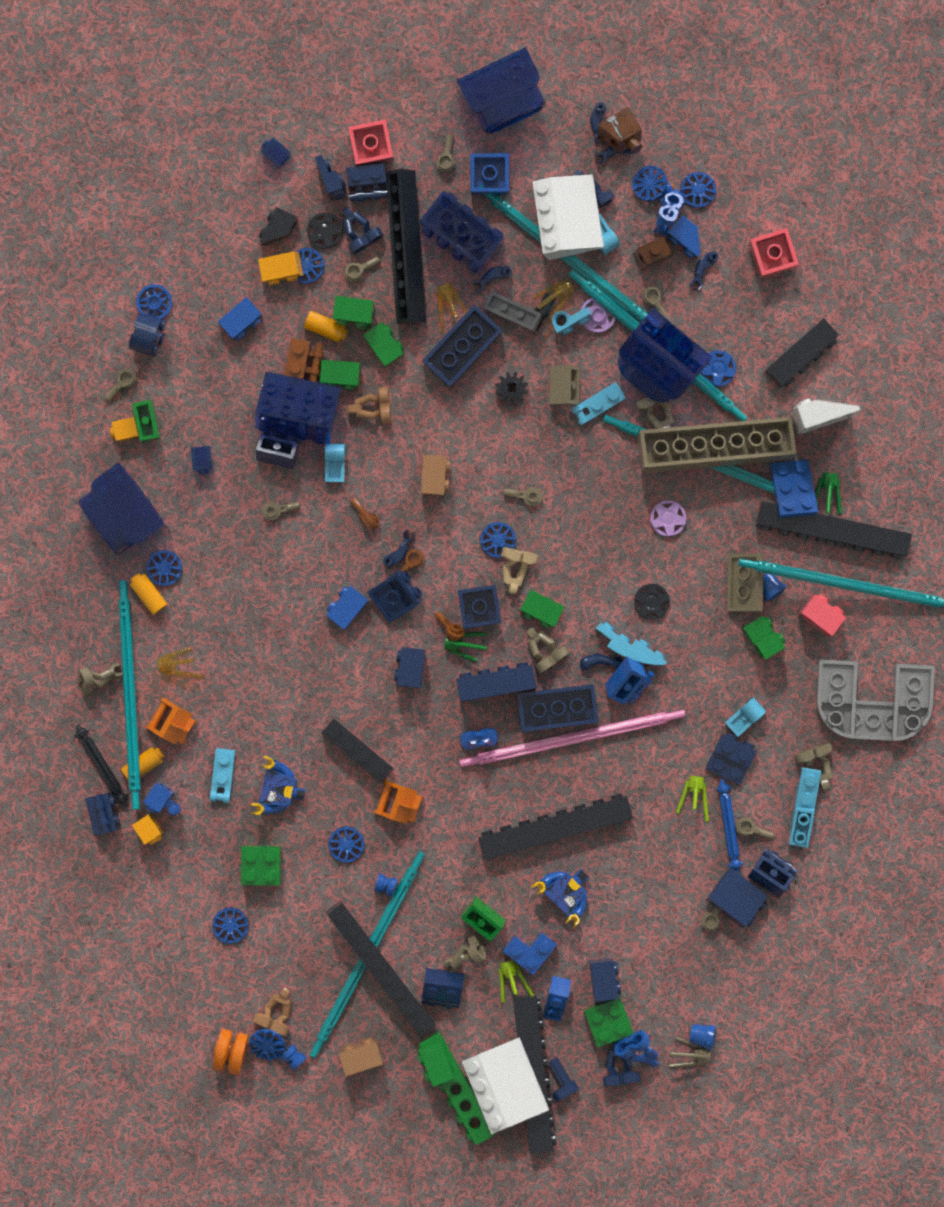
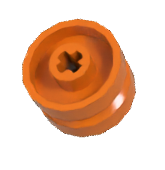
[212,1028,249,1076]

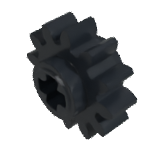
[495,372,528,405]

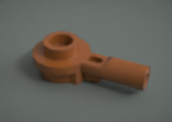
[350,498,380,530]
[401,549,424,573]
[435,611,465,641]

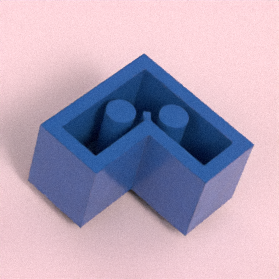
[503,931,557,975]

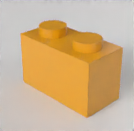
[258,251,303,286]
[132,814,164,845]

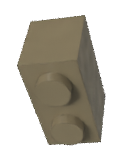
[548,365,580,406]

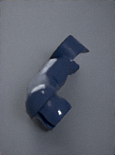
[590,102,606,146]
[594,146,633,165]
[689,251,719,291]
[472,266,512,292]
[383,530,415,567]
[579,653,623,671]

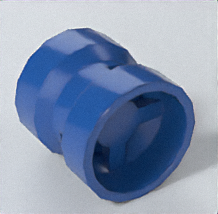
[374,873,397,897]
[280,1044,307,1071]

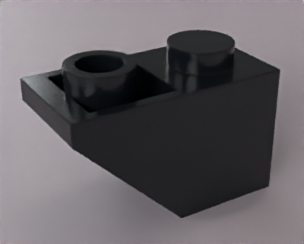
[259,207,298,246]

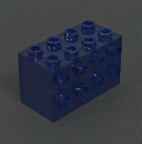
[420,190,505,274]
[255,372,341,445]

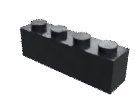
[765,318,839,388]
[321,718,393,783]

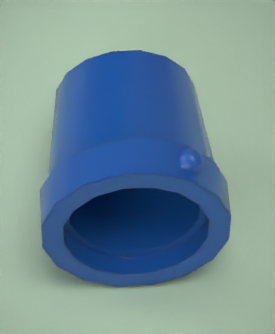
[763,574,786,602]
[689,1024,716,1050]

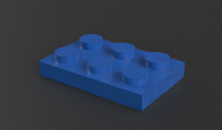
[770,460,818,518]

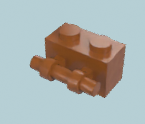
[284,338,324,382]

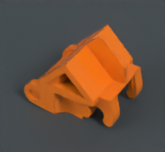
[145,697,197,745]
[373,780,424,824]

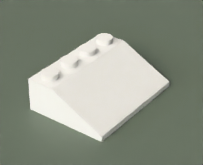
[532,175,604,260]
[790,399,860,435]
[462,1037,549,1134]

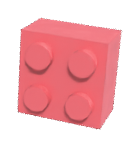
[348,120,394,166]
[749,228,799,279]
[798,594,846,637]

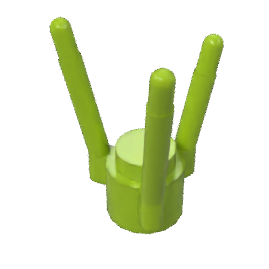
[676,776,709,822]
[498,960,534,1003]

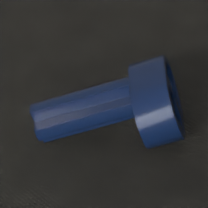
[547,1057,579,1102]

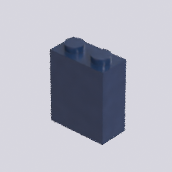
[706,868,768,928]

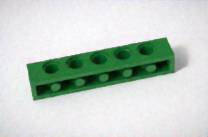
[418,1031,496,1145]

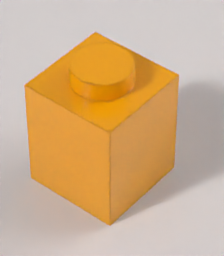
[110,417,139,442]

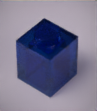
[261,137,291,169]
[191,446,213,475]

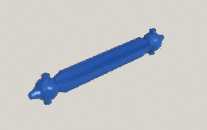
[716,779,743,872]

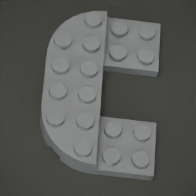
[816,660,935,741]

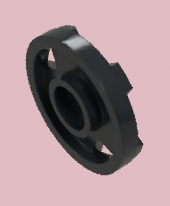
[307,213,343,249]
[634,584,670,620]

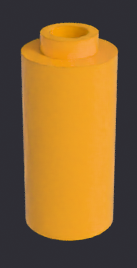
[304,311,348,343]
[130,573,168,615]
[121,746,164,779]

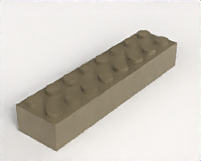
[637,417,797,473]

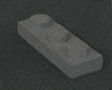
[483,291,543,332]

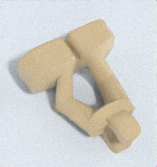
[501,547,539,594]

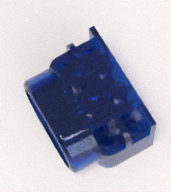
[456,47,546,134]
[617,308,712,403]
[78,462,168,555]

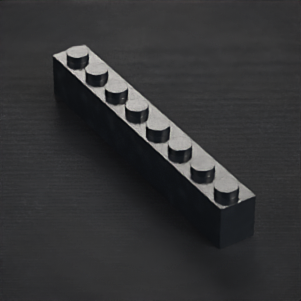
[386,169,426,325]
[755,501,912,560]
[478,793,633,860]
[325,900,435,1037]
[513,995,556,1153]

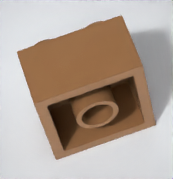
[421,455,450,497]
[339,1036,384,1076]

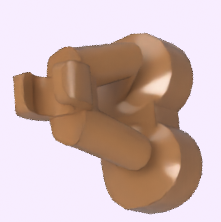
[346,387,392,424]
[252,988,292,1036]

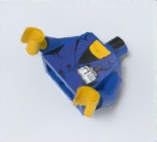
[250,756,306,815]
[531,869,589,928]

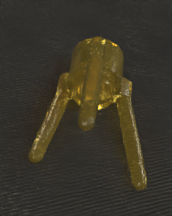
[534,279,574,322]
[436,283,468,333]
[158,647,205,678]

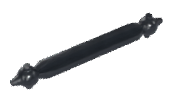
[75,725,129,807]

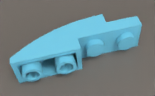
[596,622,667,665]
[789,767,821,848]

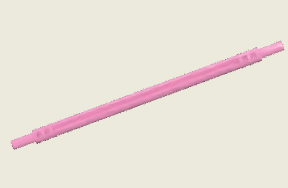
[459,710,686,767]

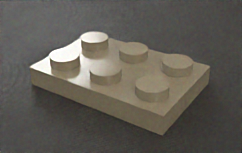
[727,553,764,612]

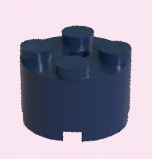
[129,313,167,357]

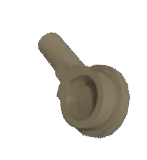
[436,134,455,173]
[344,256,381,282]
[642,286,669,322]
[105,368,137,401]
[504,487,542,506]
[262,502,300,521]
[735,817,773,840]
[701,907,720,931]

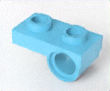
[599,213,620,256]
[552,307,593,335]
[325,443,345,482]
[725,697,766,737]

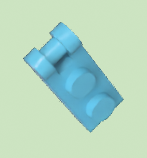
[571,382,626,426]
[210,748,235,804]

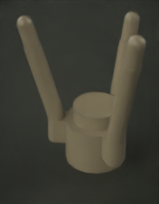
[668,1037,711,1068]

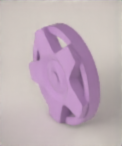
[581,298,615,333]
[650,500,686,537]

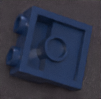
[315,155,346,200]
[367,569,422,623]
[705,732,757,785]

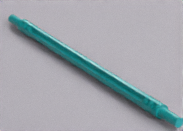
[480,185,662,332]
[568,269,748,421]
[603,415,818,504]
[738,558,944,608]
[118,580,141,810]
[309,851,426,1058]

